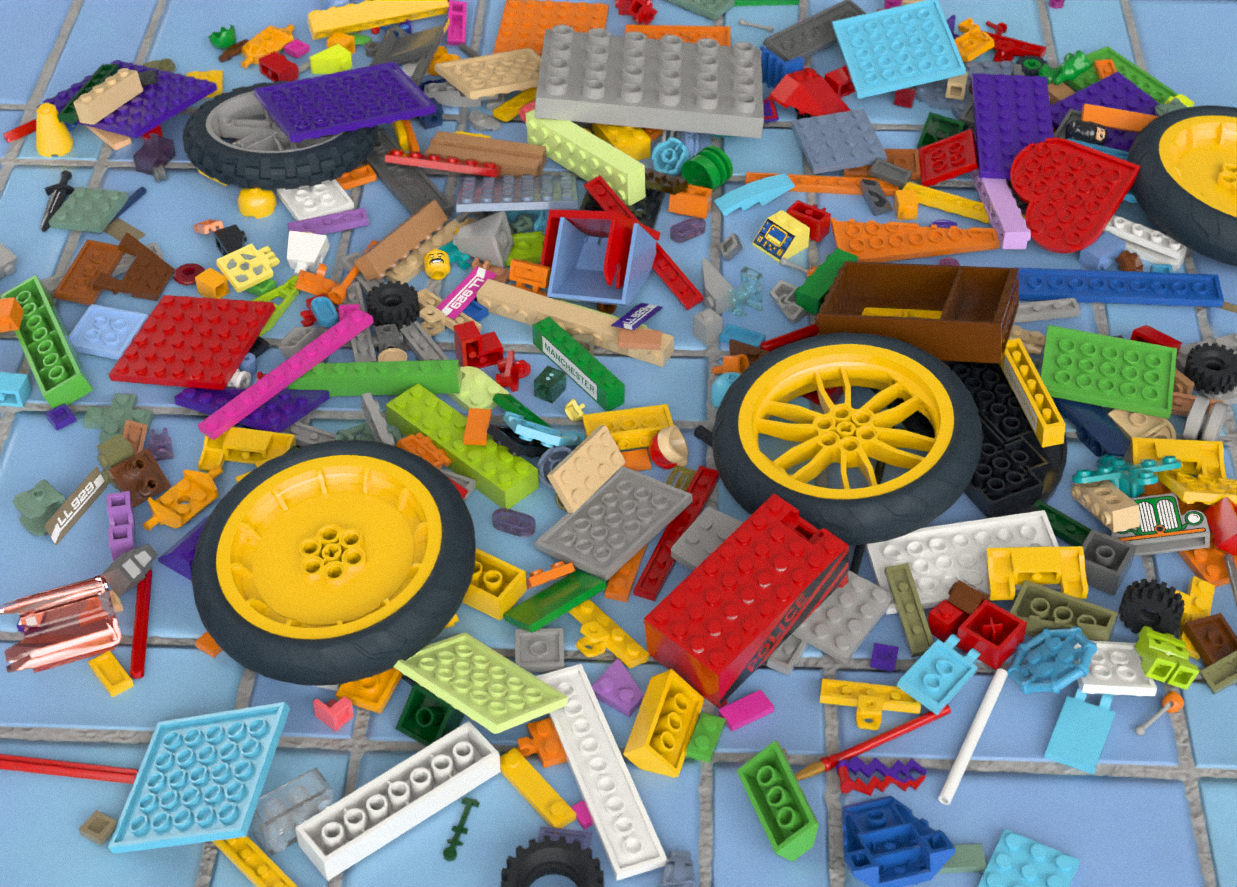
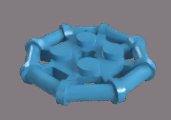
[1007,626,1097,694]

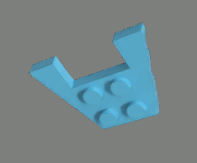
[503,411,587,448]

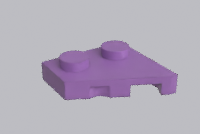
[591,658,644,717]

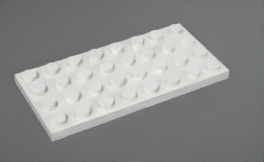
[865,510,1060,615]

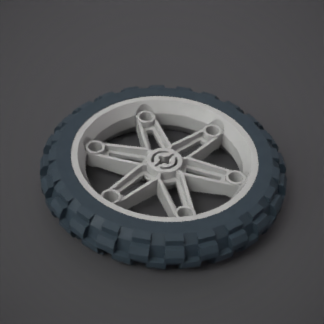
[182,81,378,190]

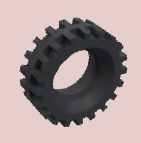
[500,835,604,887]

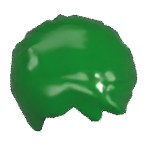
[208,25,236,49]

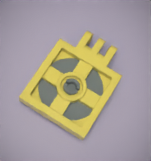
[216,244,280,293]

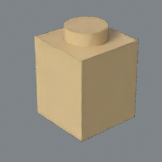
[945,72,968,100]

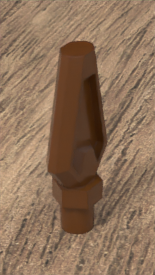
[218,39,249,63]

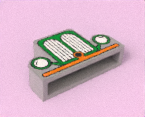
[1111,493,1210,557]

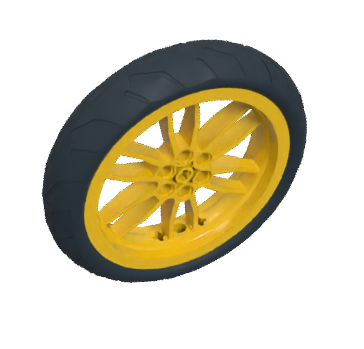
[712,332,982,546]

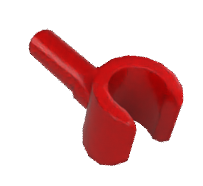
[986,21,1008,35]

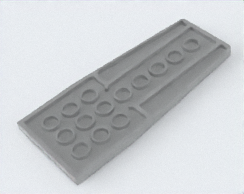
[671,507,893,664]

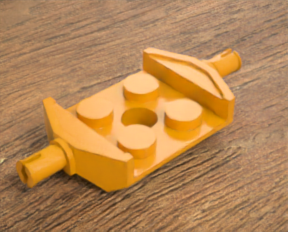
[241,24,295,69]
[143,465,223,531]

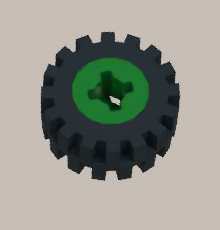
[1016,55,1049,76]

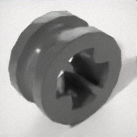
[365,41,380,57]
[152,164,167,183]

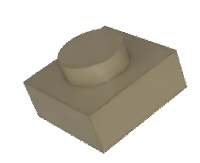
[572,334,594,355]
[79,810,117,846]

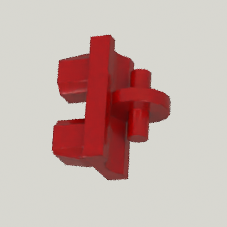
[495,350,531,392]

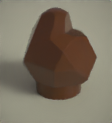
[1116,250,1143,272]

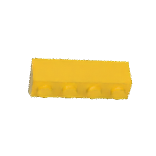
[623,669,704,778]

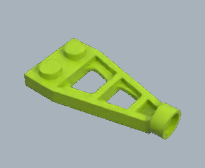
[252,275,301,337]

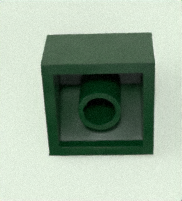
[917,112,969,148]
[395,683,464,746]

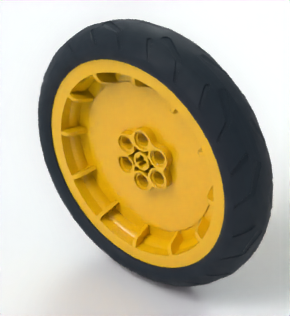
[1127,105,1237,267]
[192,440,476,686]

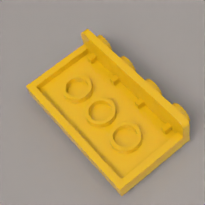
[582,404,676,450]

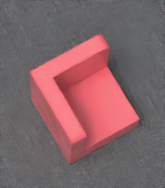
[313,696,354,732]

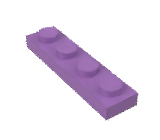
[287,208,369,235]

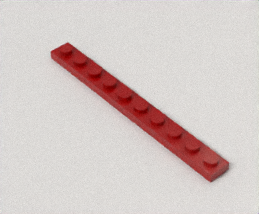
[584,175,704,310]

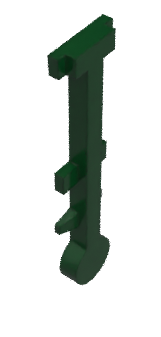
[443,797,480,861]

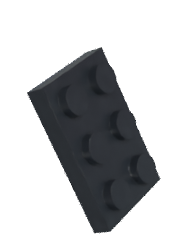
[487,424,556,458]

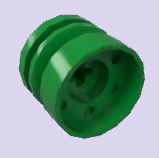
[681,145,733,192]

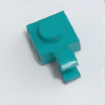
[438,240,471,270]

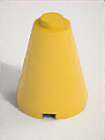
[35,103,74,157]

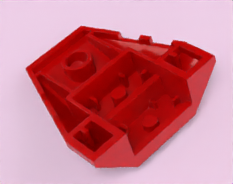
[769,68,851,117]

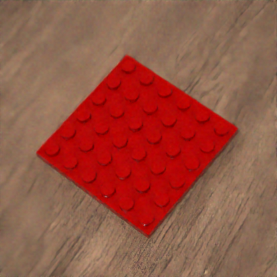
[108,295,275,390]

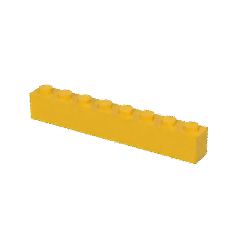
[307,0,449,40]

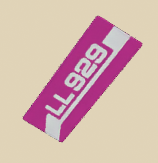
[437,267,497,319]

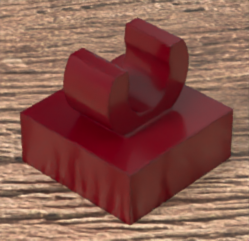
[894,87,916,108]

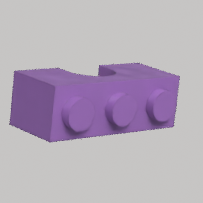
[106,491,137,562]

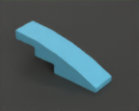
[714,173,795,217]

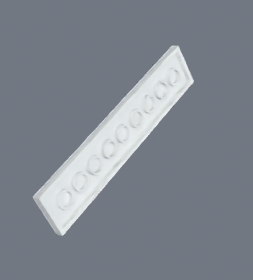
[536,664,667,880]

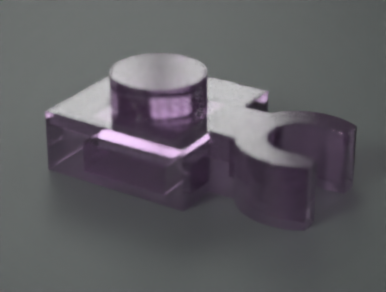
[148,427,174,461]

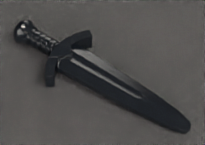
[41,170,75,232]

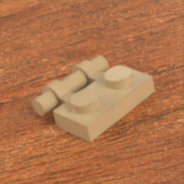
[1009,325,1046,355]

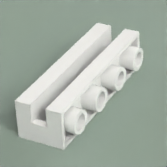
[1104,215,1187,272]

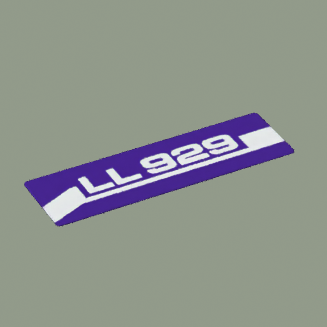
[611,303,663,330]

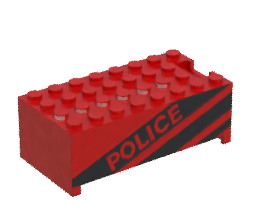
[643,493,849,709]

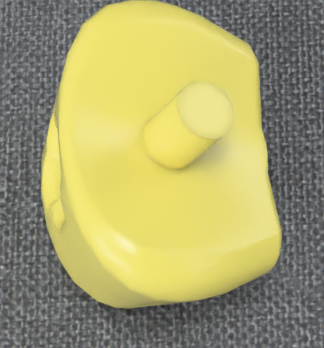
[565,399,585,422]

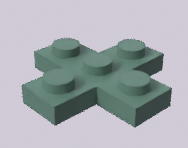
[83,393,154,444]

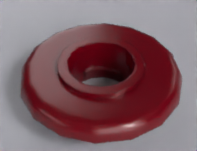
[174,263,205,285]

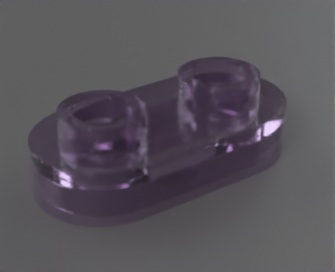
[670,217,706,243]
[492,508,536,537]

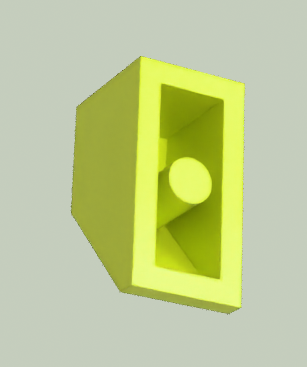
[309,44,353,74]

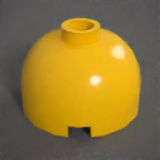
[237,188,277,218]

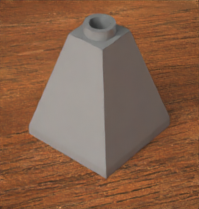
[453,211,514,268]

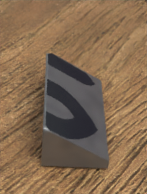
[860,179,893,216]

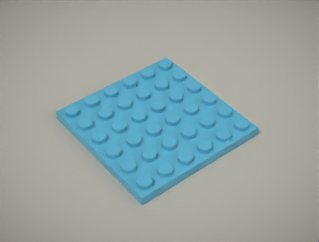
[832,0,966,99]
[108,702,290,854]

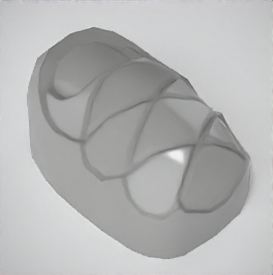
[278,326,321,359]

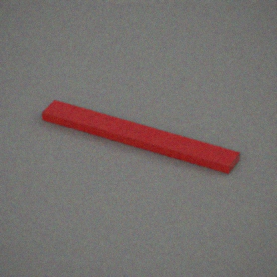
[633,466,720,601]

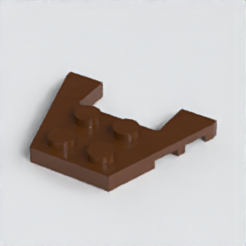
[93,232,175,301]

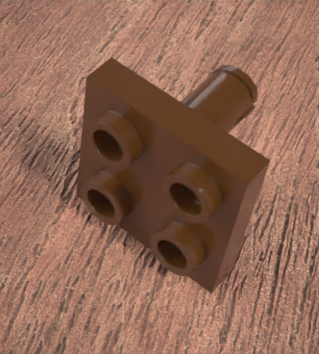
[108,448,171,508]

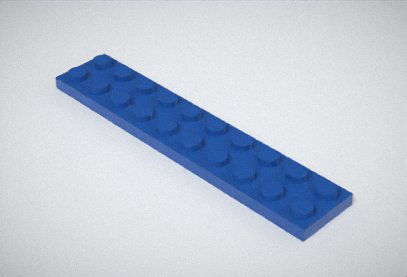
[1014,267,1224,307]

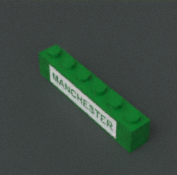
[532,317,625,412]

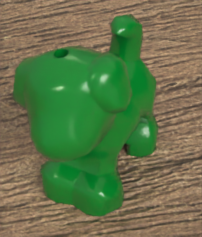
[1038,50,1091,85]

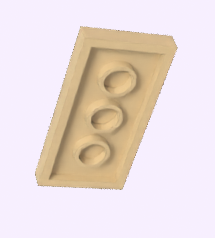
[547,425,626,513]

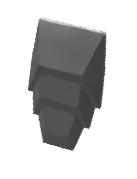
[100,543,158,597]

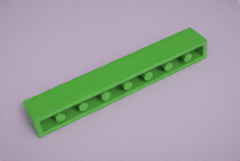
[288,360,462,397]

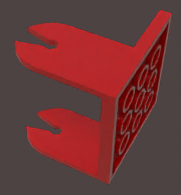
[540,209,660,289]

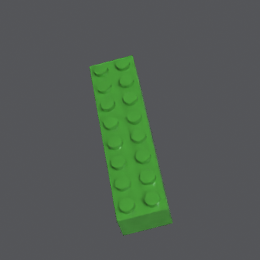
[0,275,93,409]

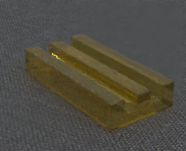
[666,465,696,492]

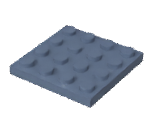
[792,109,887,174]

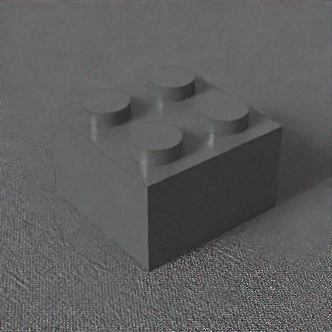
[1082,529,1136,596]

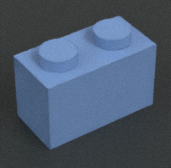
[1078,231,1126,270]

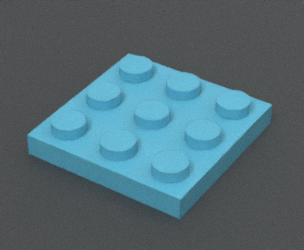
[977,829,1080,887]

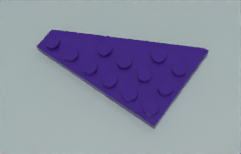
[174,388,330,433]

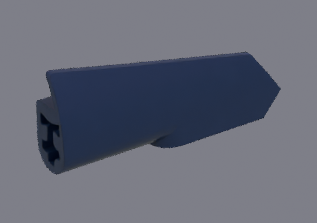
[1051,397,1130,457]

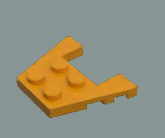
[954,17,994,62]

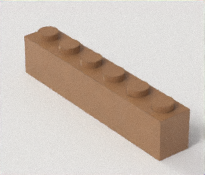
[354,200,448,281]

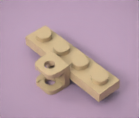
[417,288,482,336]

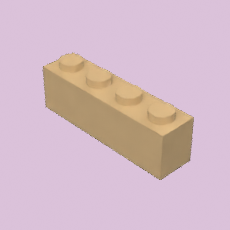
[73,68,143,125]

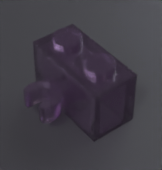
[133,133,176,176]

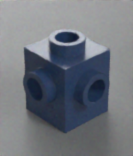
[417,97,444,130]

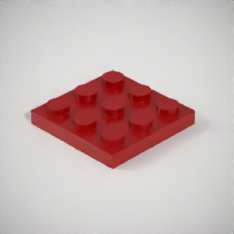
[918,129,978,187]

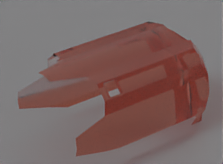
[0,574,122,673]

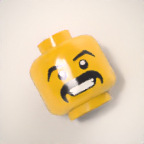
[423,249,451,280]

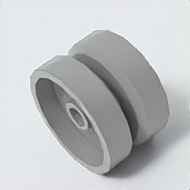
[1182,395,1229,441]

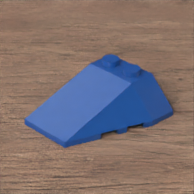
[842,796,955,887]

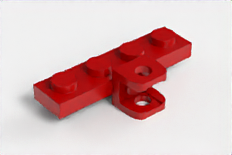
[981,30,1047,62]

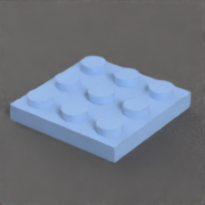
[69,304,148,360]

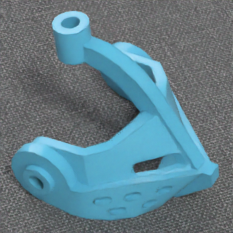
[506,210,547,232]

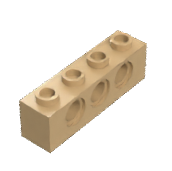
[1071,480,1140,532]

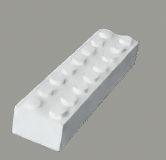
[295,721,501,881]

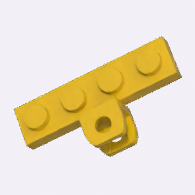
[1175,576,1215,660]
[568,599,650,669]
[820,678,921,730]

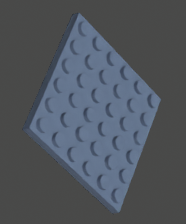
[456,173,578,212]

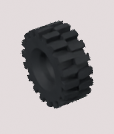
[366,281,419,329]
[1184,343,1237,395]
[1119,579,1185,635]

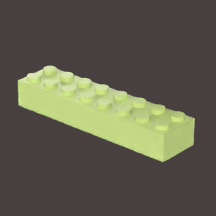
[526,109,646,206]

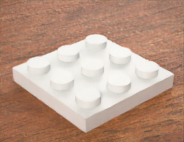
[276,179,354,221]
[1074,641,1157,696]

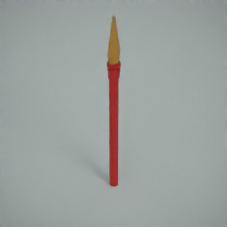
[794,705,951,781]

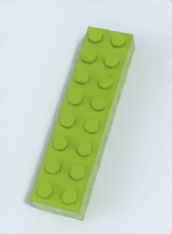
[385,383,539,511]

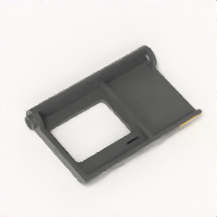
[369,18,450,86]

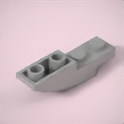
[424,81,498,107]

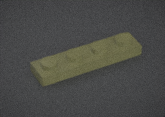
[884,563,934,658]

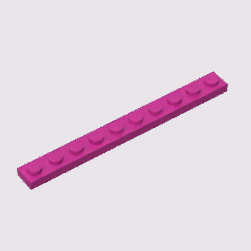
[198,309,374,440]

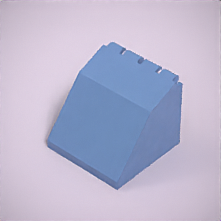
[547,217,657,306]

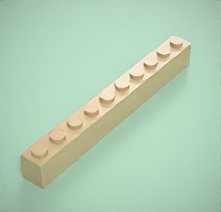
[476,279,674,367]

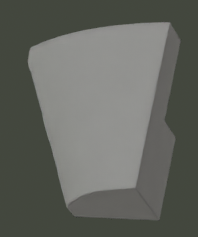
[770,280,809,323]

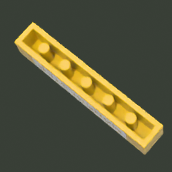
[999,338,1066,448]

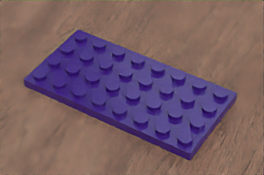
[971,73,1054,179]

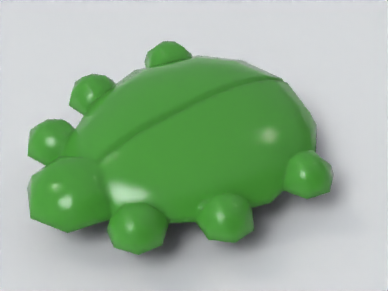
[347,33,372,45]

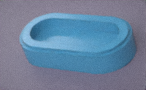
[311,297,339,328]

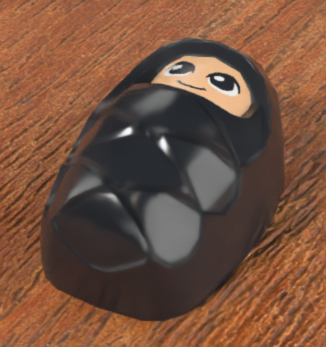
[1065,120,1108,146]

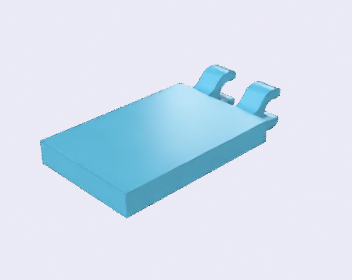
[897,634,981,715]
[1044,686,1116,775]

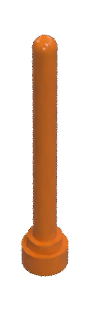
[328,240,378,305]

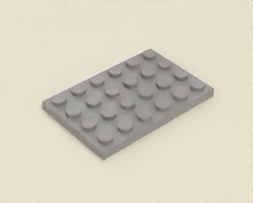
[534,466,693,581]

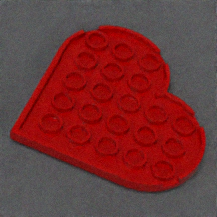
[1010,138,1141,253]

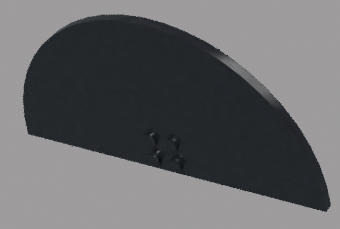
[870,360,1067,518]

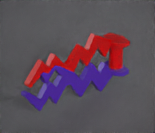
[836,756,927,796]

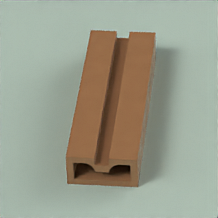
[424,131,547,178]

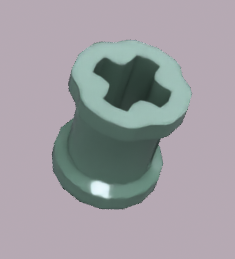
[509,214,534,234]

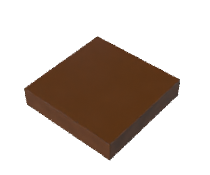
[1181,613,1237,667]

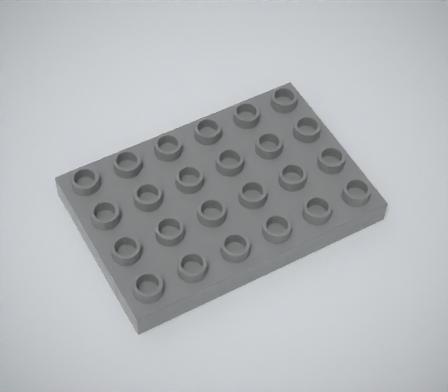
[535,25,764,138]

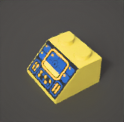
[752,210,810,263]

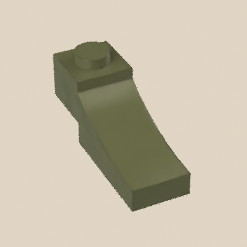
[1200,651,1237,694]

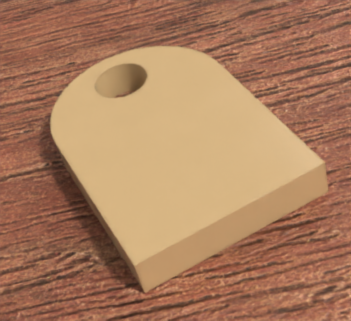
[1108,409,1176,443]

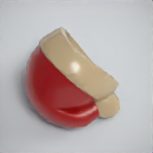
[648,426,689,470]

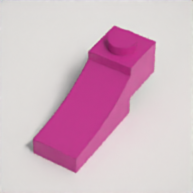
[447,1,467,46]

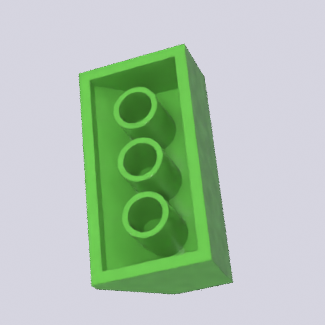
[736,740,819,862]

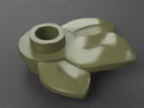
[143,59,176,73]

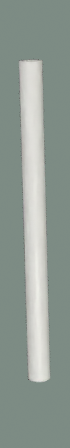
[938,669,1008,805]

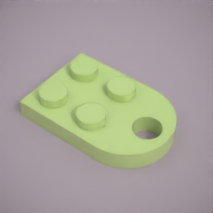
[447,366,509,412]

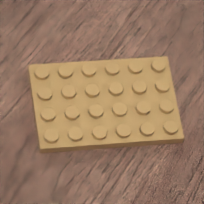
[435,48,541,100]

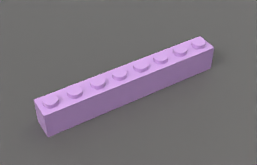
[969,158,1031,249]

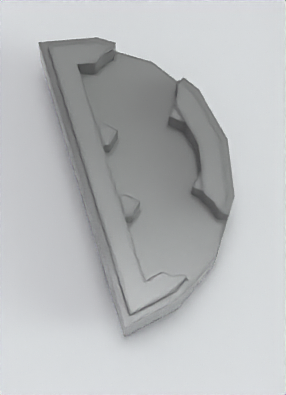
[469,109,501,132]

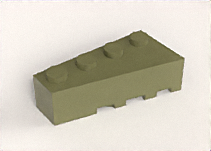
[1010,580,1118,642]

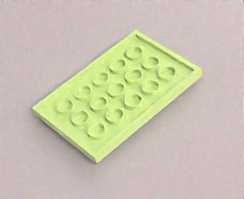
[393,633,568,734]

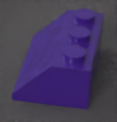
[158,515,210,581]

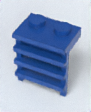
[760,46,805,89]

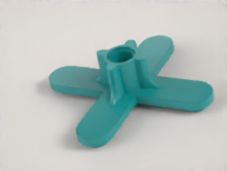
[1072,455,1181,498]

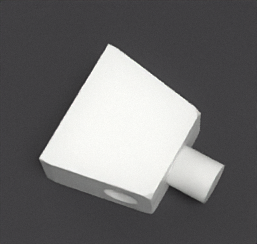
[287,231,330,276]

